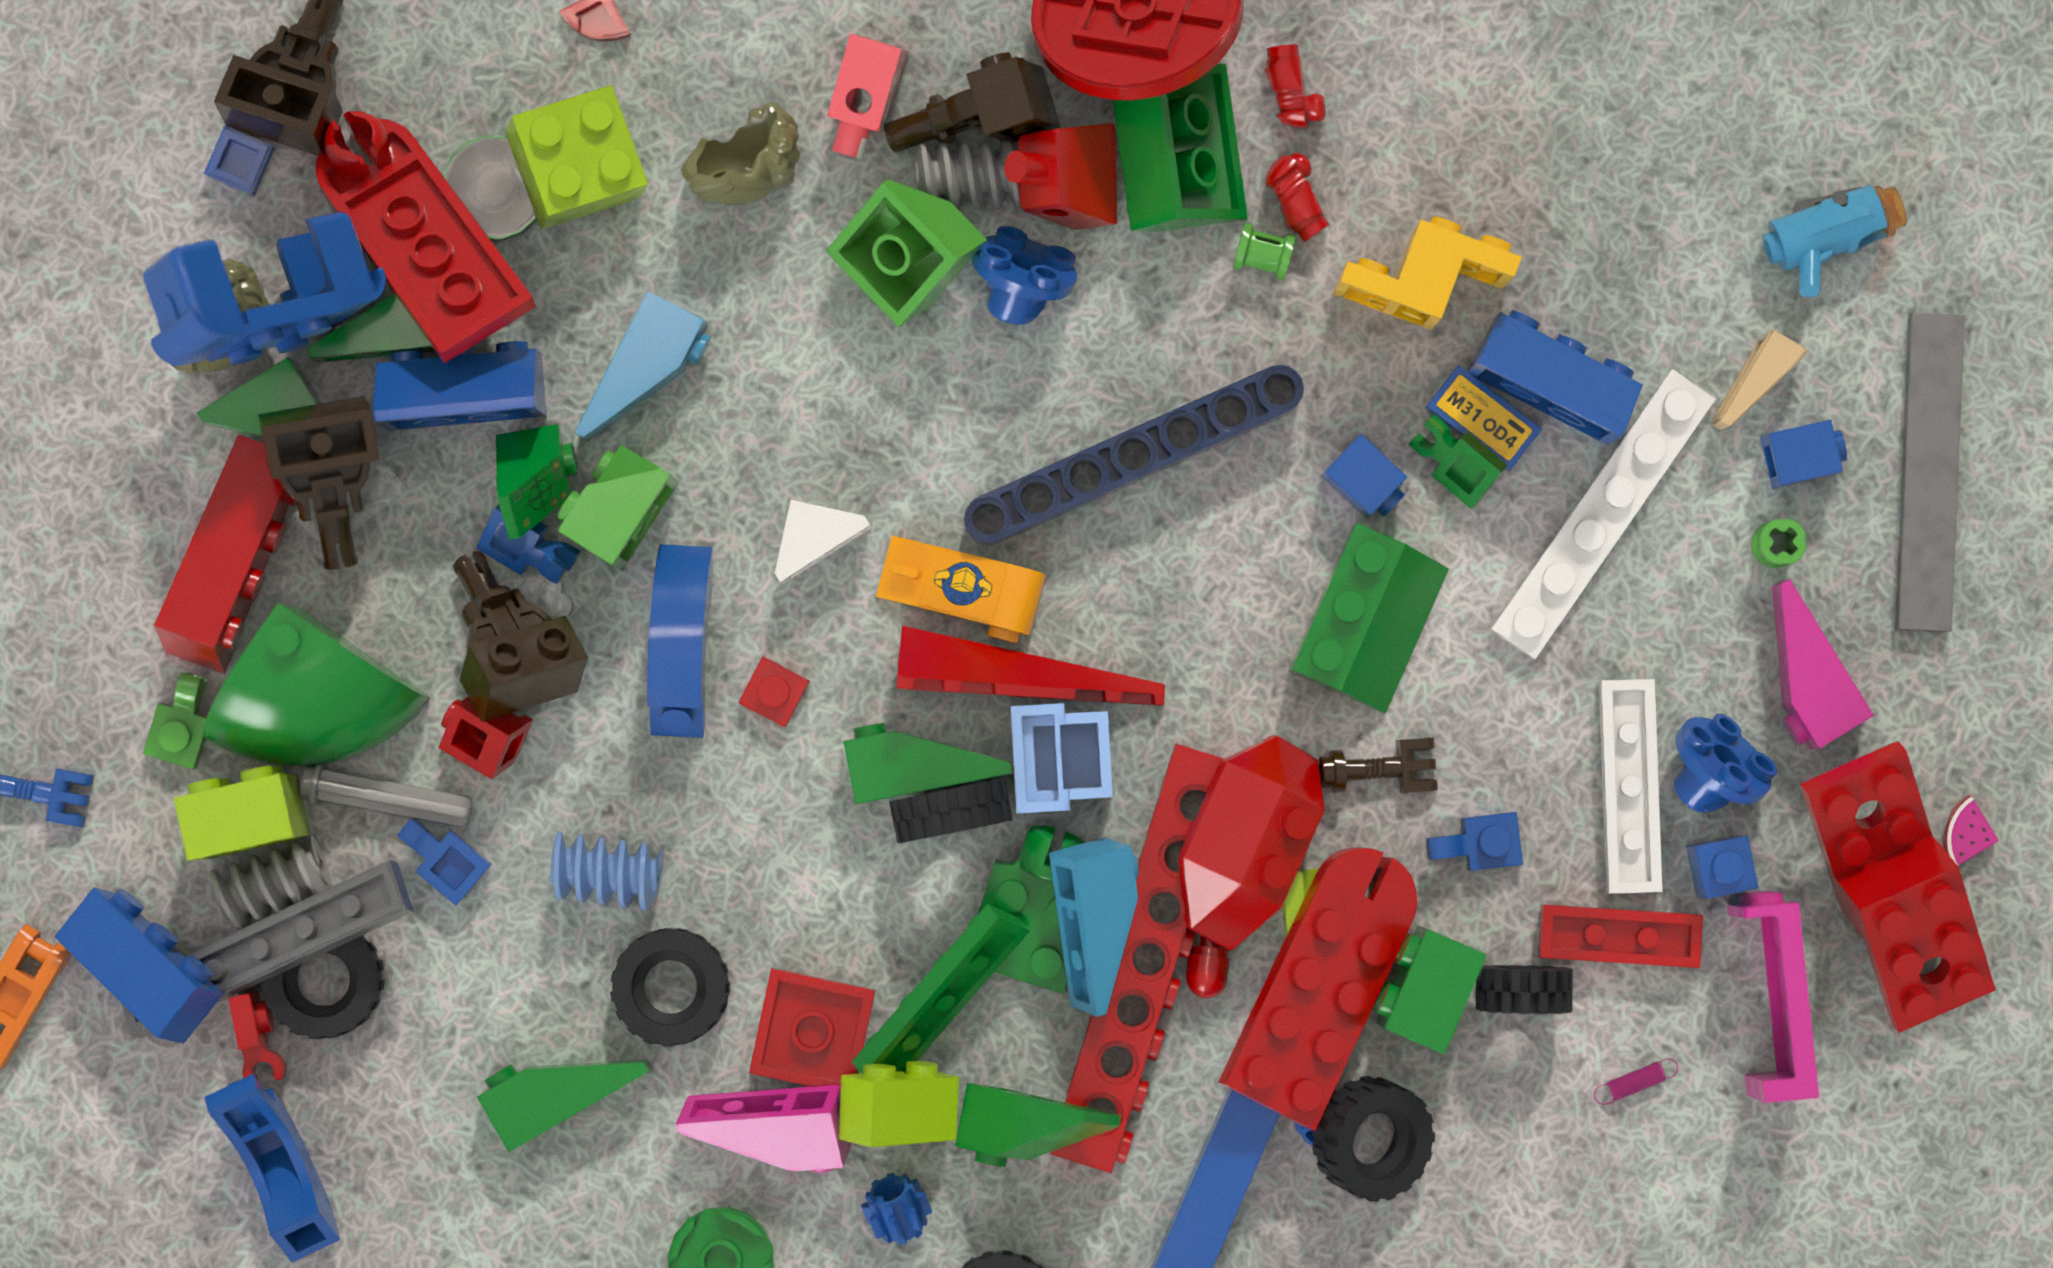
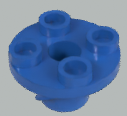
[972,226,1077,325]
[1674,714,1777,813]

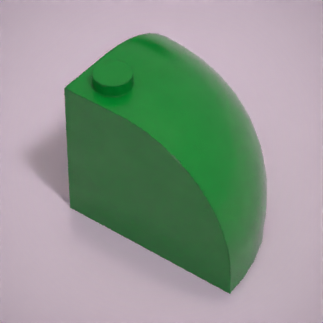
[203,602,430,766]

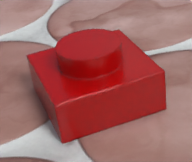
[738,656,810,728]

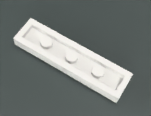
[1599,679,1663,894]

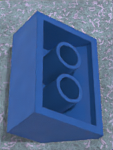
[1468,310,1643,445]
[372,341,547,431]

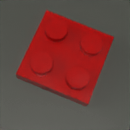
[749,968,876,1087]

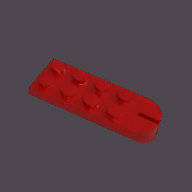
[315,111,536,363]
[1218,847,1417,1131]

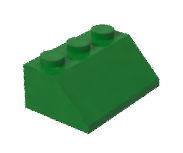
[1112,63,1248,231]
[1288,522,1449,714]

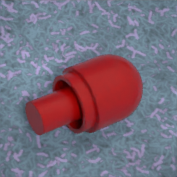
[1186,936,1230,998]

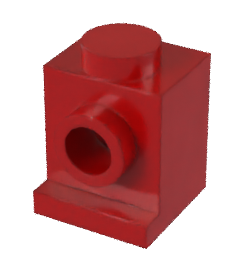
[438,697,533,779]

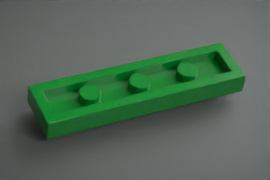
[852,904,1029,1073]

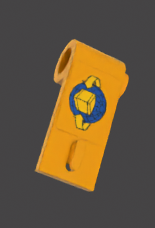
[876,535,1046,644]

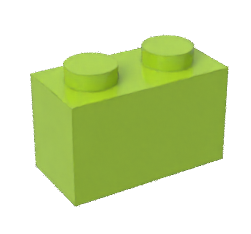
[838,1061,959,1148]

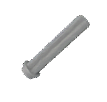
[300,764,472,828]

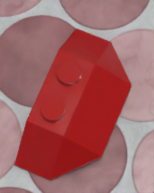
[1178,735,1325,951]

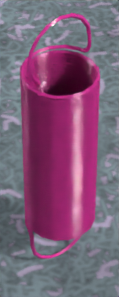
[1594,1058,1678,1105]

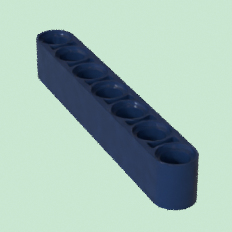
[964,365,1304,546]

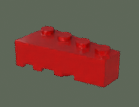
[154,434,297,674]

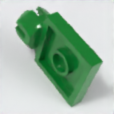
[978,825,1085,994]

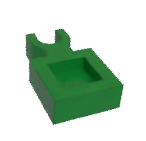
[1408,414,1508,509]

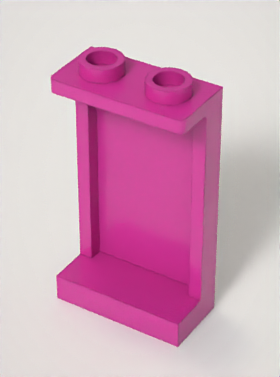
[1727,891,1819,1103]

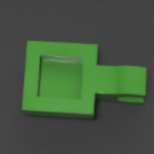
[143,672,208,769]

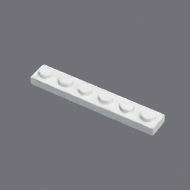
[1490,369,1716,660]

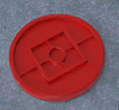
[1031,0,1244,100]

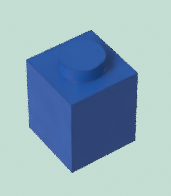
[1760,420,1847,489]
[1321,434,1407,519]
[1686,835,1759,899]

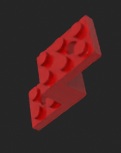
[1800,741,1996,1033]

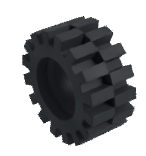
[1476,965,1573,1014]

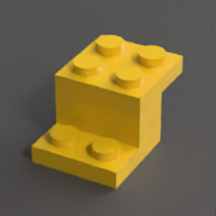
[1333,216,1522,330]

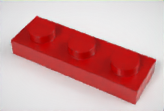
[1538,904,1703,968]

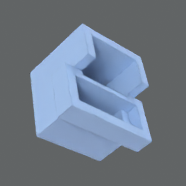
[1011,703,1113,813]

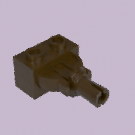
[214,0,344,156]
[884,52,1061,152]
[258,396,380,570]
[453,551,588,722]

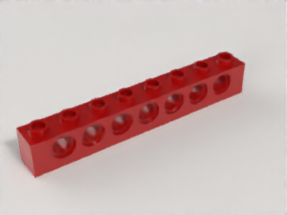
[1050,744,1225,1173]

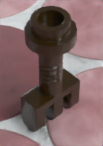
[1318,737,1438,793]

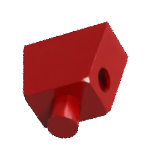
[1004,123,1117,230]

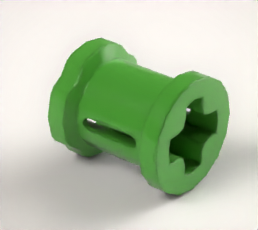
[1233,222,1296,281]
[1751,519,1806,568]

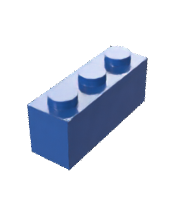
[54,887,223,1044]

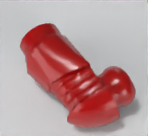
[1264,44,1326,128]
[1265,153,1329,242]

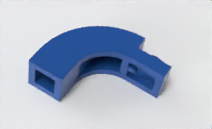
[647,544,713,738]
[204,1074,341,1263]

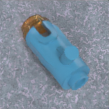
[1762,185,1907,297]

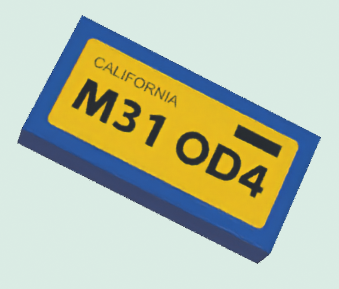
[1425,365,1542,472]

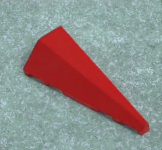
[897,626,1165,706]

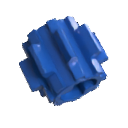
[861,1173,932,1245]

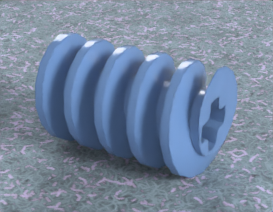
[550,831,664,911]

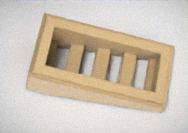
[1711,330,1808,430]

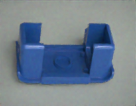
[143,212,386,366]

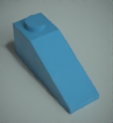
[574,291,711,442]
[1049,837,1139,1017]

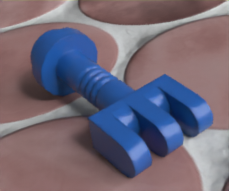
[0,768,94,827]

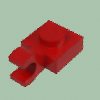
[228,991,287,1081]

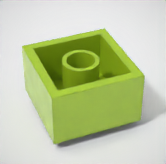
[505,85,648,230]
[173,765,311,861]

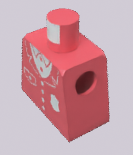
[827,33,909,160]

